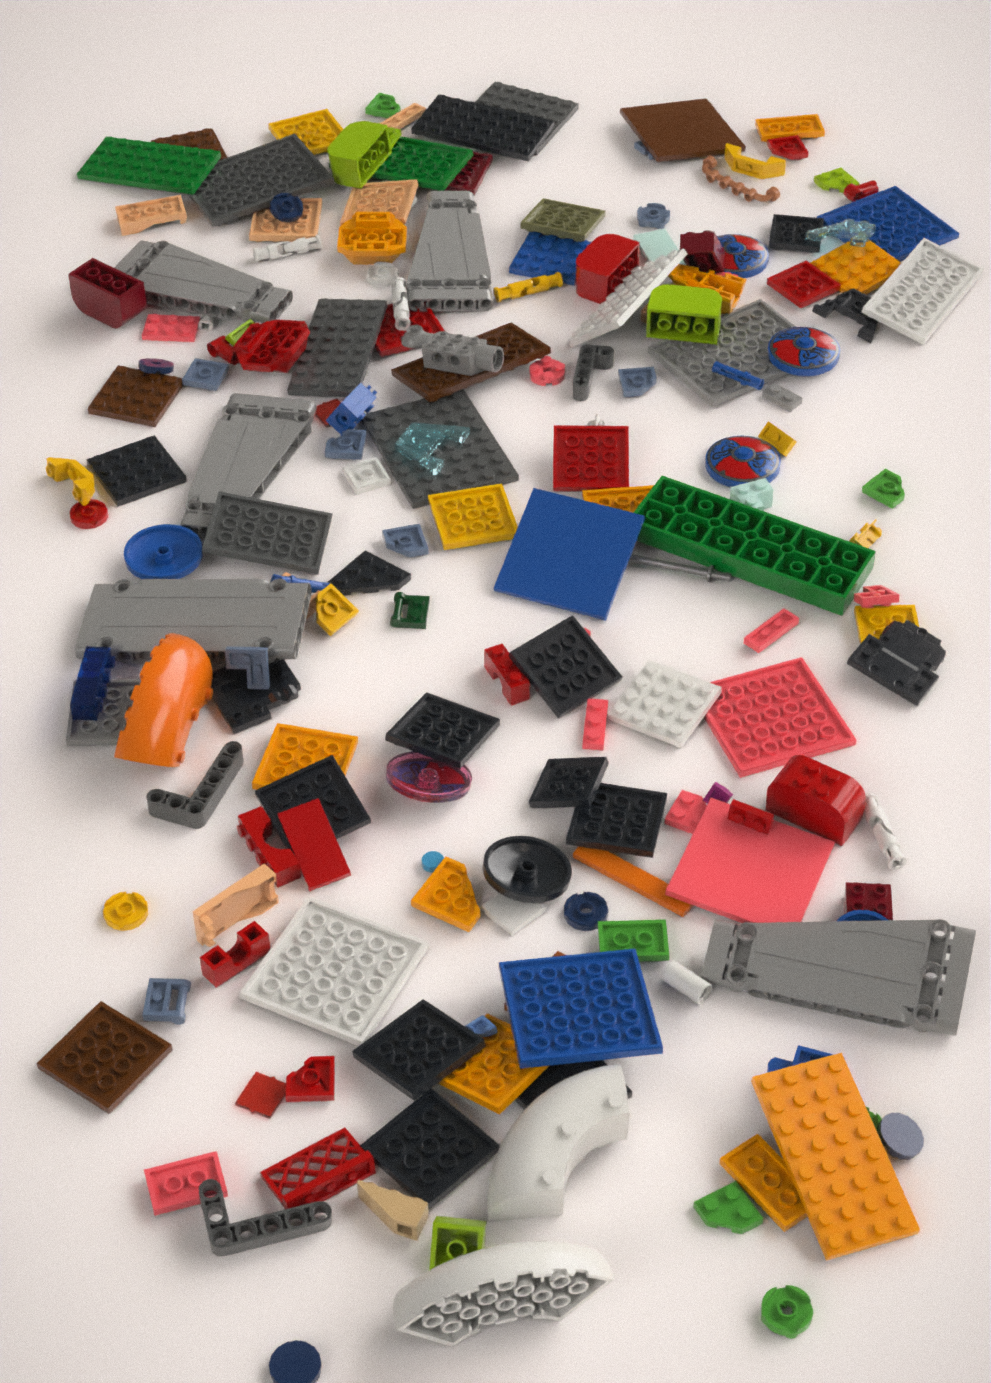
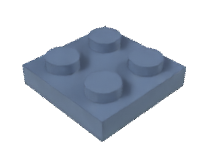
[182,358,229,391]

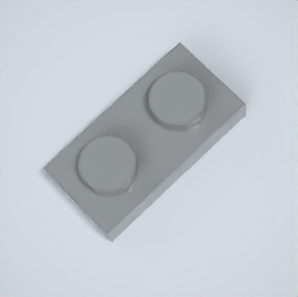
[762,383,803,412]

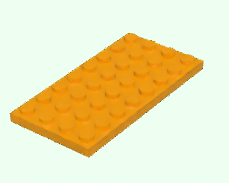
[751,1053,920,1261]

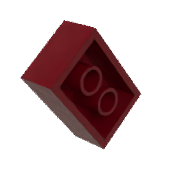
[680,230,725,273]

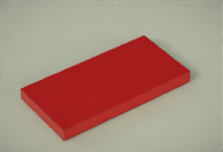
[278,798,351,891]

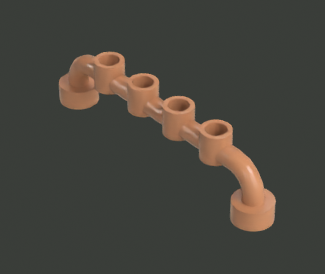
[702,155,781,202]

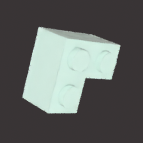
[730,478,774,511]

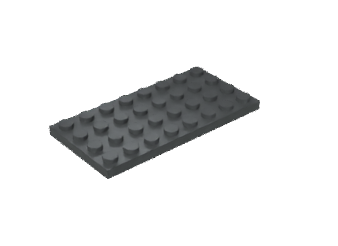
[287,298,388,397]

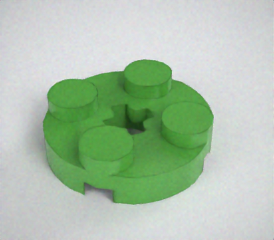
[761,1285,813,1339]

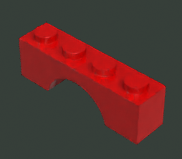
[236,806,301,888]

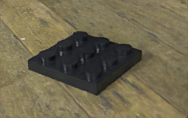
[769,214,824,253]
[529,757,609,808]

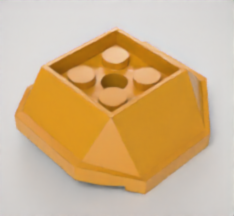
[337,212,407,265]

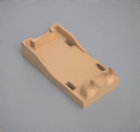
[115,195,187,236]
[193,864,279,947]

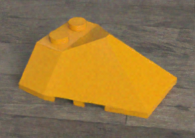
[668,264,747,314]

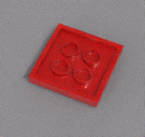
[767,260,841,309]

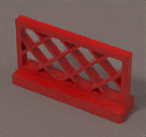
[260,1127,376,1210]

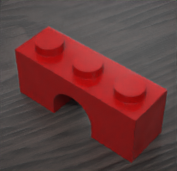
[484,643,530,706]
[200,921,270,988]

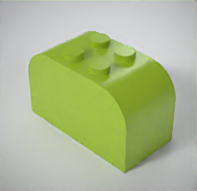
[327,121,392,189]
[646,284,722,345]

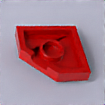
[767,135,809,160]
[286,1056,335,1102]

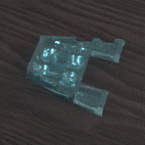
[806,219,876,247]
[395,422,470,475]

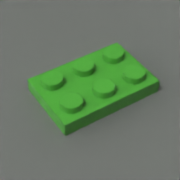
[598,919,670,962]

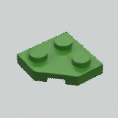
[365,93,401,119]
[862,468,905,509]
[693,1181,763,1234]

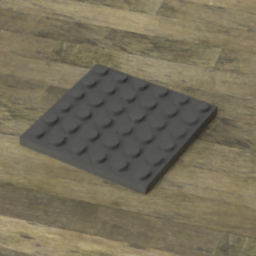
[475,82,579,155]

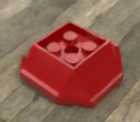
[233,319,310,373]

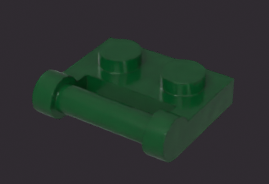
[390,592,430,629]

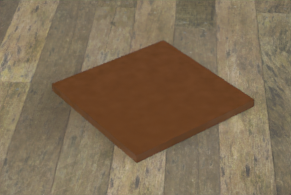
[620,98,746,162]

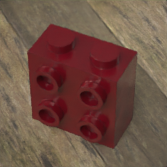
[844,882,893,920]

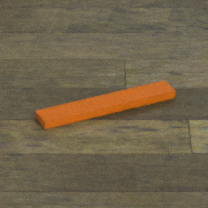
[573,846,694,918]

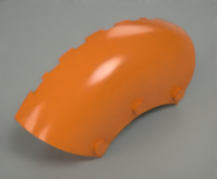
[114,633,213,767]

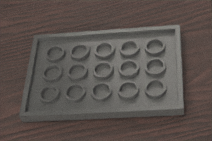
[202,491,333,575]

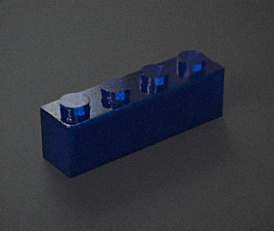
[70,646,115,721]

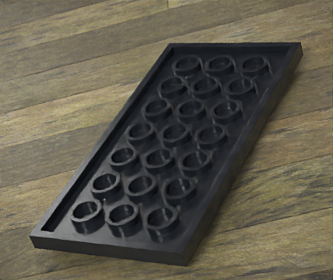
[411,94,554,162]

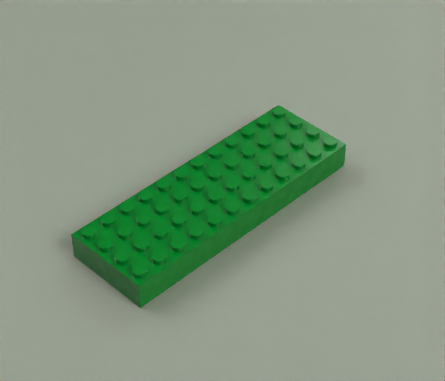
[633,475,876,616]

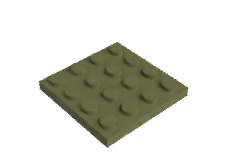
[520,198,606,242]

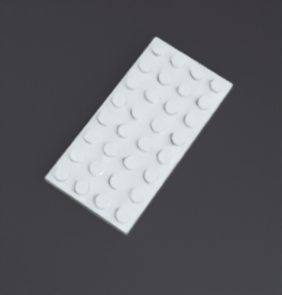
[861,238,984,344]
[568,248,687,348]

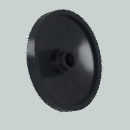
[482,836,572,903]

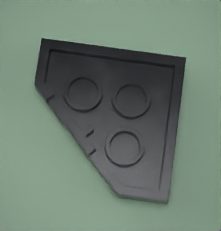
[328,550,411,596]

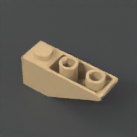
[357,1180,429,1241]

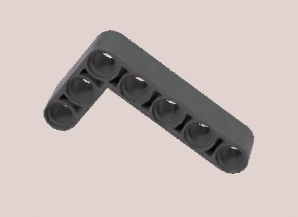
[146,741,244,829]
[199,1179,332,1257]

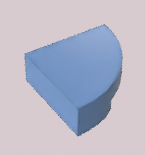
[465,1015,498,1037]

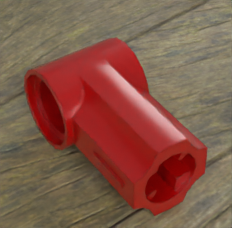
[843,180,879,202]
[207,336,239,365]

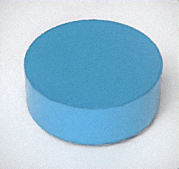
[422,851,444,873]

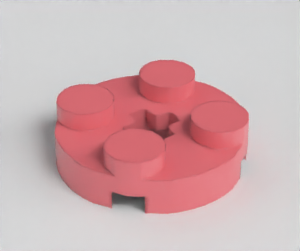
[529,356,565,386]

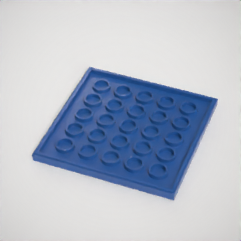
[817,185,959,262]
[493,488,645,621]
[498,949,663,1069]

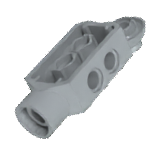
[401,325,504,376]

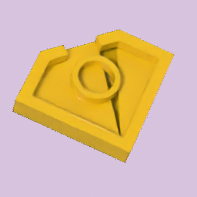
[316,583,359,636]

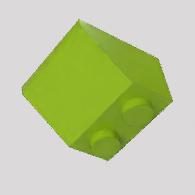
[429,1216,487,1270]

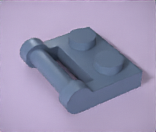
[142,978,191,1025]

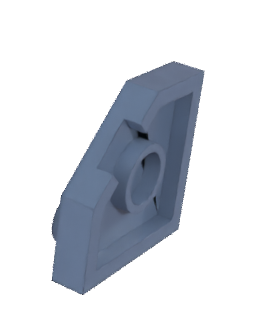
[618,366,657,397]
[325,429,367,460]
[382,523,429,557]

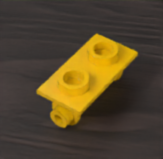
[849,519,882,548]

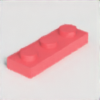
[743,608,799,653]
[582,698,608,751]

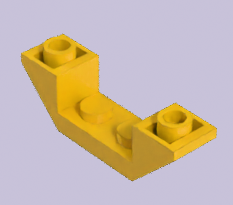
[724,143,786,179]
[45,457,95,506]

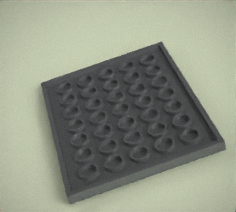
[187,134,334,227]
[361,389,519,509]

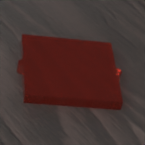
[315,398,341,428]
[235,1071,286,1119]

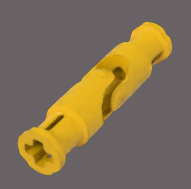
[493,272,563,302]

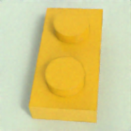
[758,421,797,457]

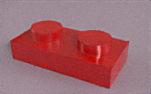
[727,799,774,835]

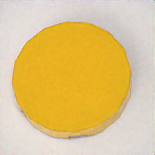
[103,892,148,931]

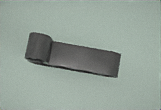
[572,344,614,401]

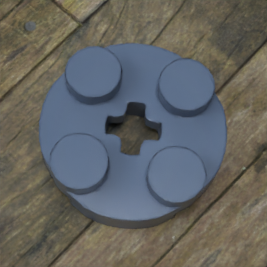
[637,203,670,229]

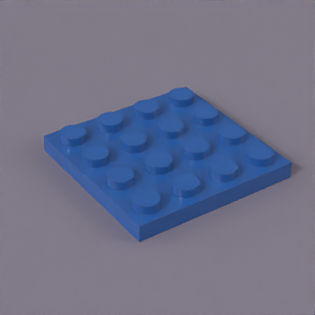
[509,232,591,286]

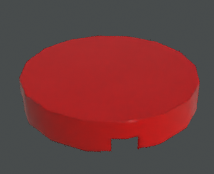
[69,499,108,529]

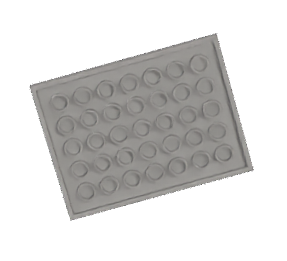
[648,299,796,407]

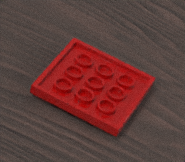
[375,302,445,357]
[553,425,629,491]

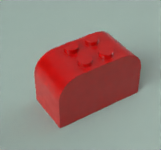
[575,234,640,304]
[765,755,866,846]

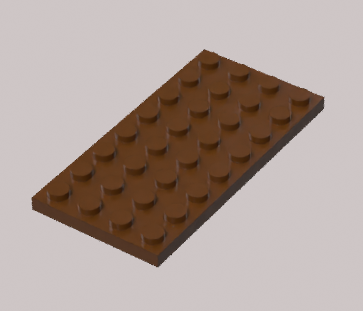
[391,322,551,402]

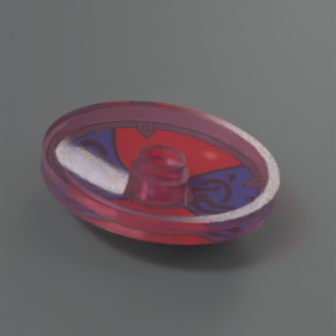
[386,751,472,803]

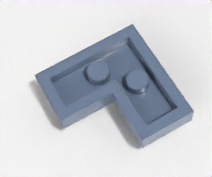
[225,646,270,689]

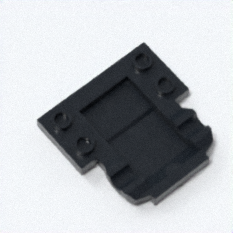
[847,620,946,706]
[211,658,301,734]

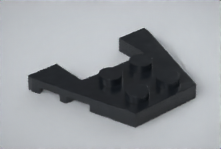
[812,288,878,343]

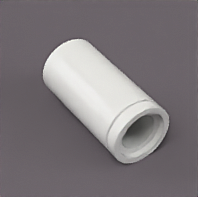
[661,960,712,1004]

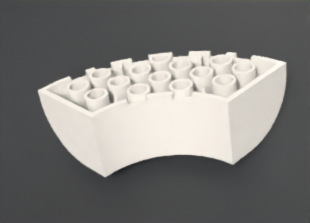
[487,1064,630,1222]
[393,1241,614,1347]

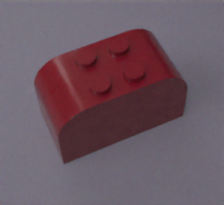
[68,258,147,329]

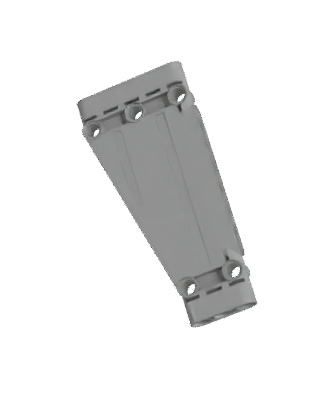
[406,191,494,312]
[114,240,293,323]
[180,393,317,539]
[701,919,976,1036]

